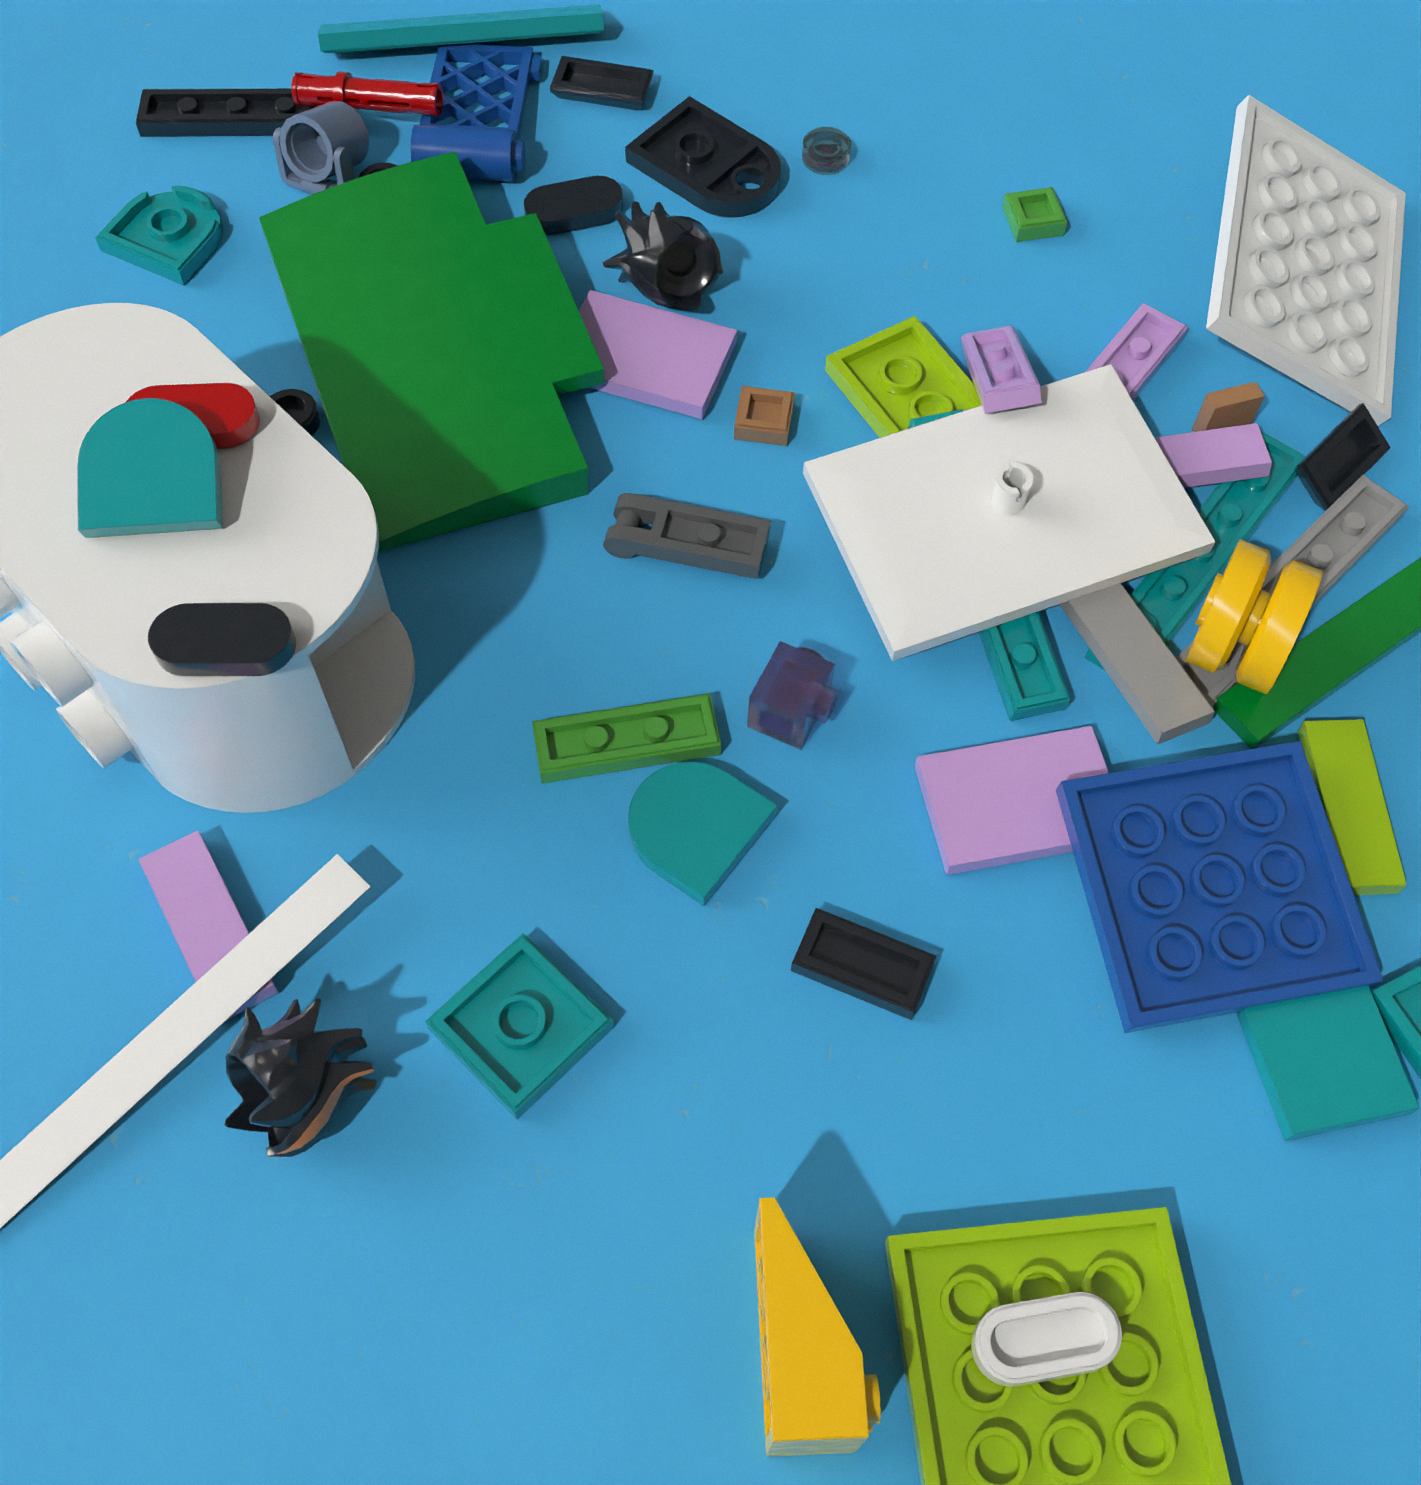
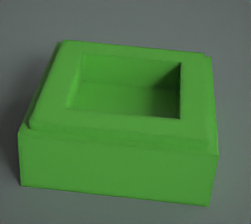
[1002,187,1067,242]

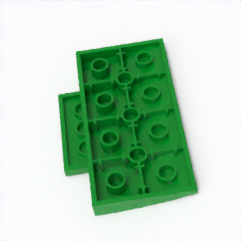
[259,152,604,552]

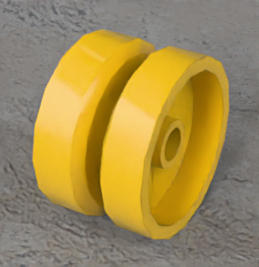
[1185,539,1324,694]

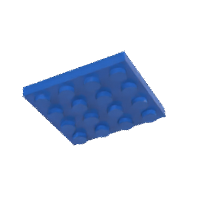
[1056,741,1383,1033]

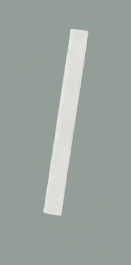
[0,854,371,1229]

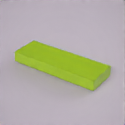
[1297,719,1407,895]

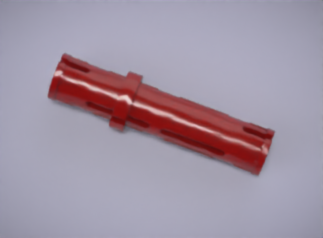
[291,71,444,117]

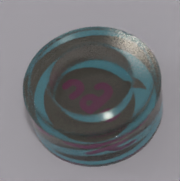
[802,127,851,175]

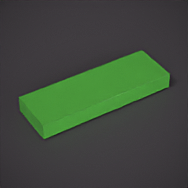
[532,693,721,784]

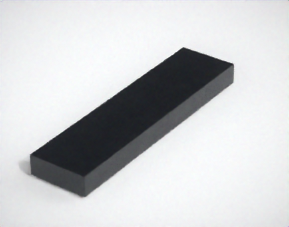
[136,88,317,137]

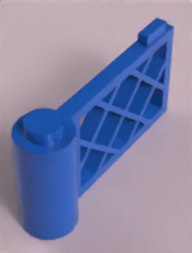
[410,44,542,182]

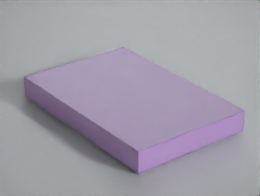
[579,290,737,419]
[914,726,1109,875]

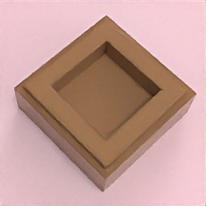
[1192,382,1265,432]
[734,386,795,446]

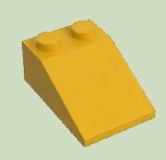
[754,1197,881,1457]

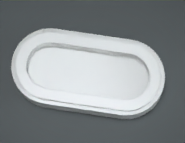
[971,1292,1122,1387]

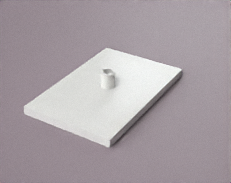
[1206,95,1406,426]
[803,364,1215,661]

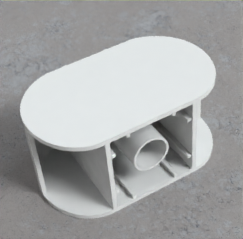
[0,303,415,813]

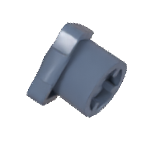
[273,101,370,195]

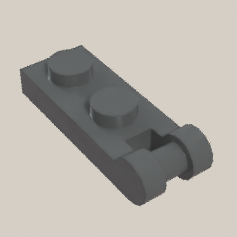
[603,493,771,579]

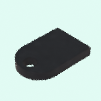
[625,96,781,217]

